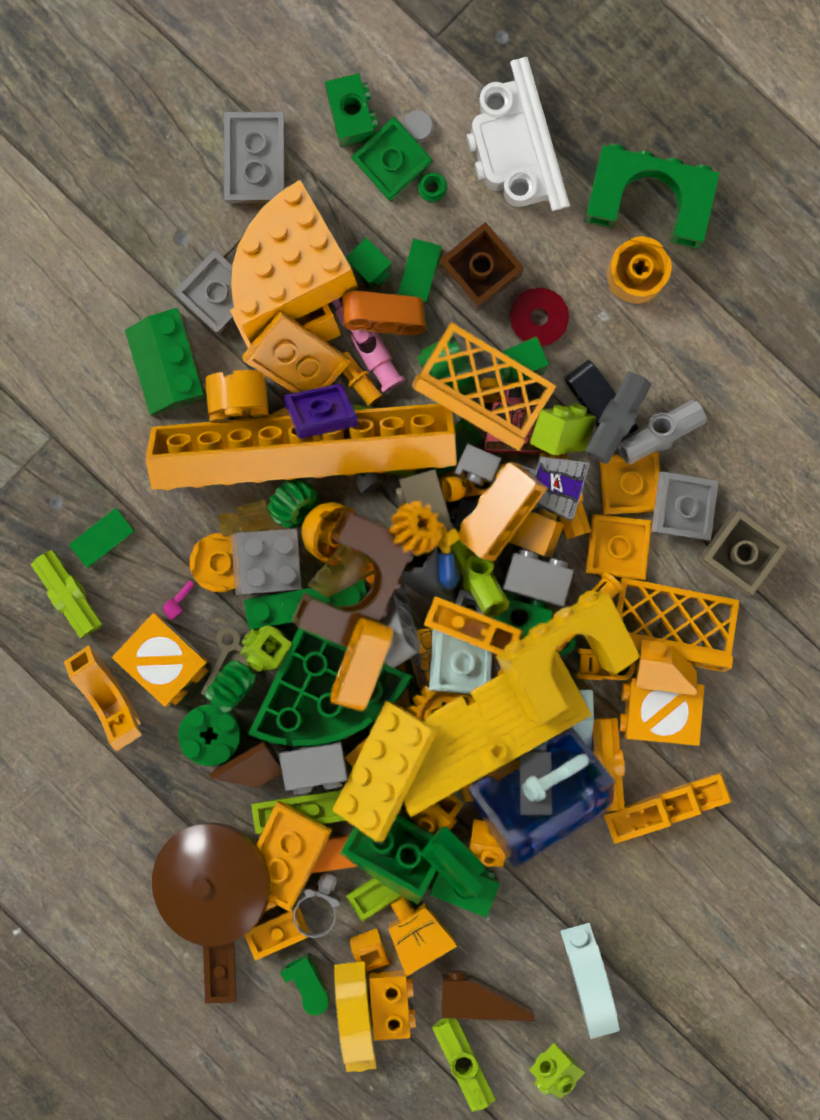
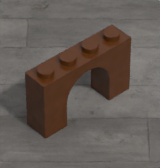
[292,508,414,647]

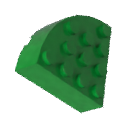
[248,628,414,746]

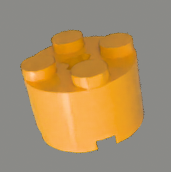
[607,236,672,304]
[205,370,269,422]

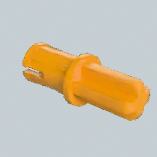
[342,352,383,407]

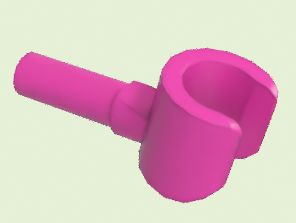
[163,580,195,620]

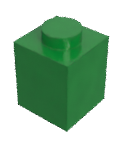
[345,237,392,290]

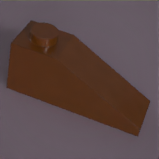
[441,970,534,1022]

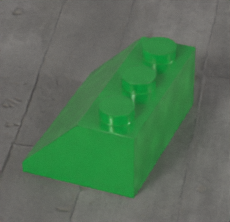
[125,308,207,416]

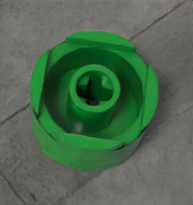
[417,334,481,395]
[178,704,243,766]

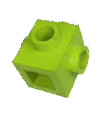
[239,625,292,671]
[529,1043,585,1099]

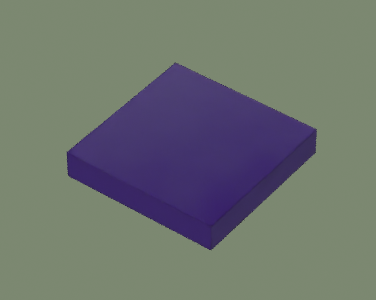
[284,383,358,439]

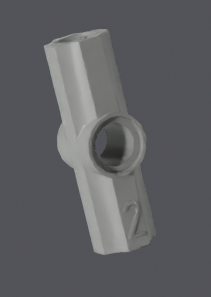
[617,400,707,465]

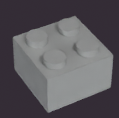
[231,529,302,596]
[501,550,574,607]
[279,739,349,794]

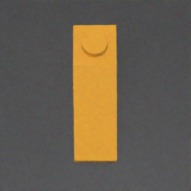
[424,596,523,655]

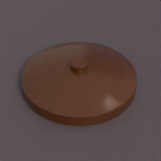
[152,822,270,946]

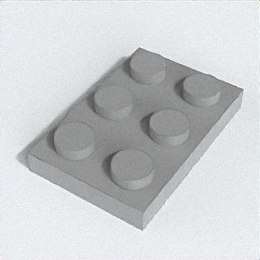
[224,112,285,203]

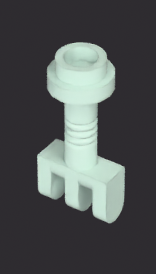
[522,755,589,801]

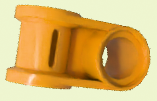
[576,648,635,680]

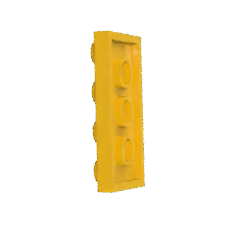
[332,701,438,842]

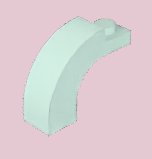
[560,923,620,1039]

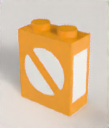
[112,613,210,707]
[618,677,705,746]

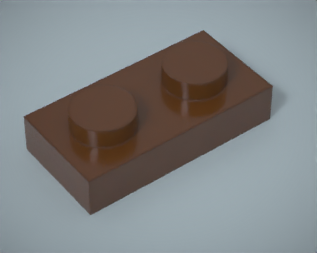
[203,941,237,1003]

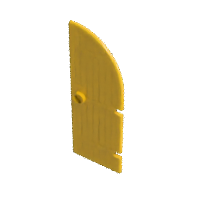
[404,649,592,817]

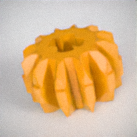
[389,500,444,556]

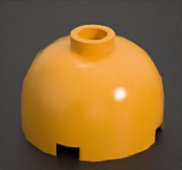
[301,502,356,565]

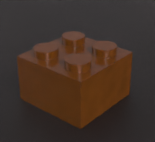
[438,222,524,313]

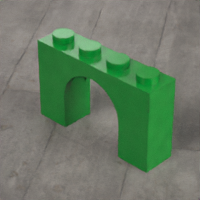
[583,144,720,249]

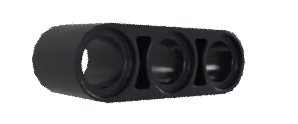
[564,359,638,438]

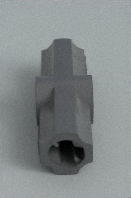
[585,371,652,464]

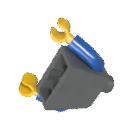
[401,527,461,602]

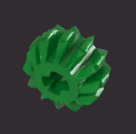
[267,478,319,529]
[205,660,256,712]

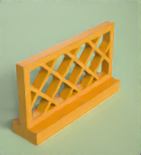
[412,322,556,451]
[616,577,740,673]

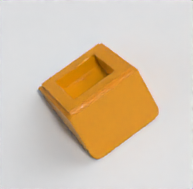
[349,929,390,972]

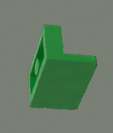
[420,827,485,896]

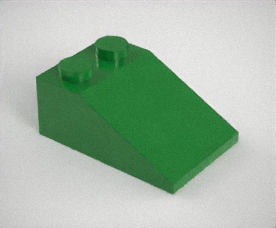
[340,815,436,904]

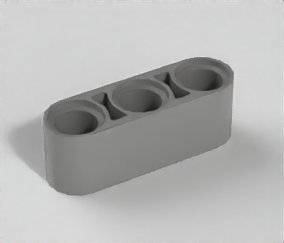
[379,586,420,667]

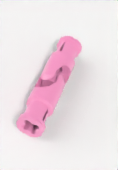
[332,297,406,393]

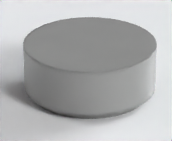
[403,110,432,142]

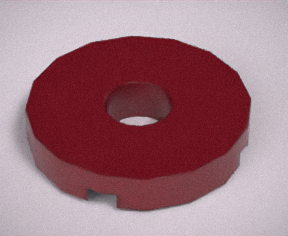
[510,287,569,347]

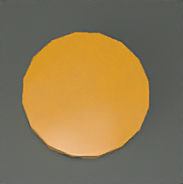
[189,533,235,592]

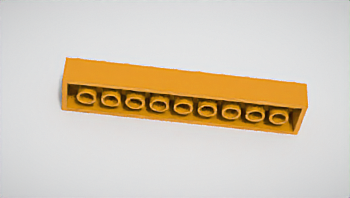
[145,403,457,490]

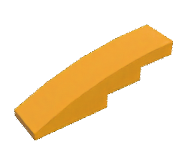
[604,772,732,844]

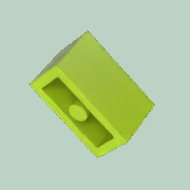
[530,403,597,456]

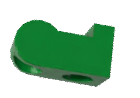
[280,953,330,1016]

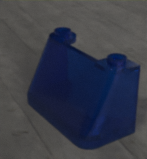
[468,727,615,867]

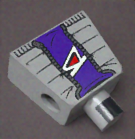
[519,457,590,522]

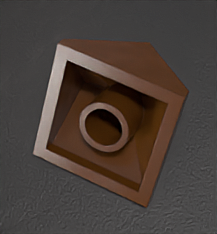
[209,740,282,788]

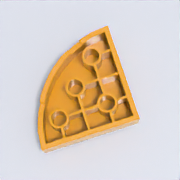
[231,180,358,343]

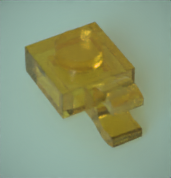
[218,499,274,537]

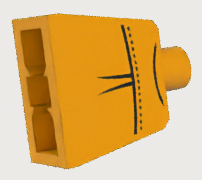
[389,896,457,976]

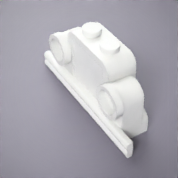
[466,57,570,211]

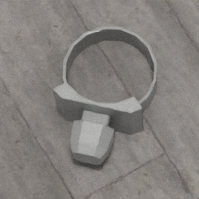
[293,871,341,938]

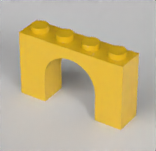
[497,591,640,725]

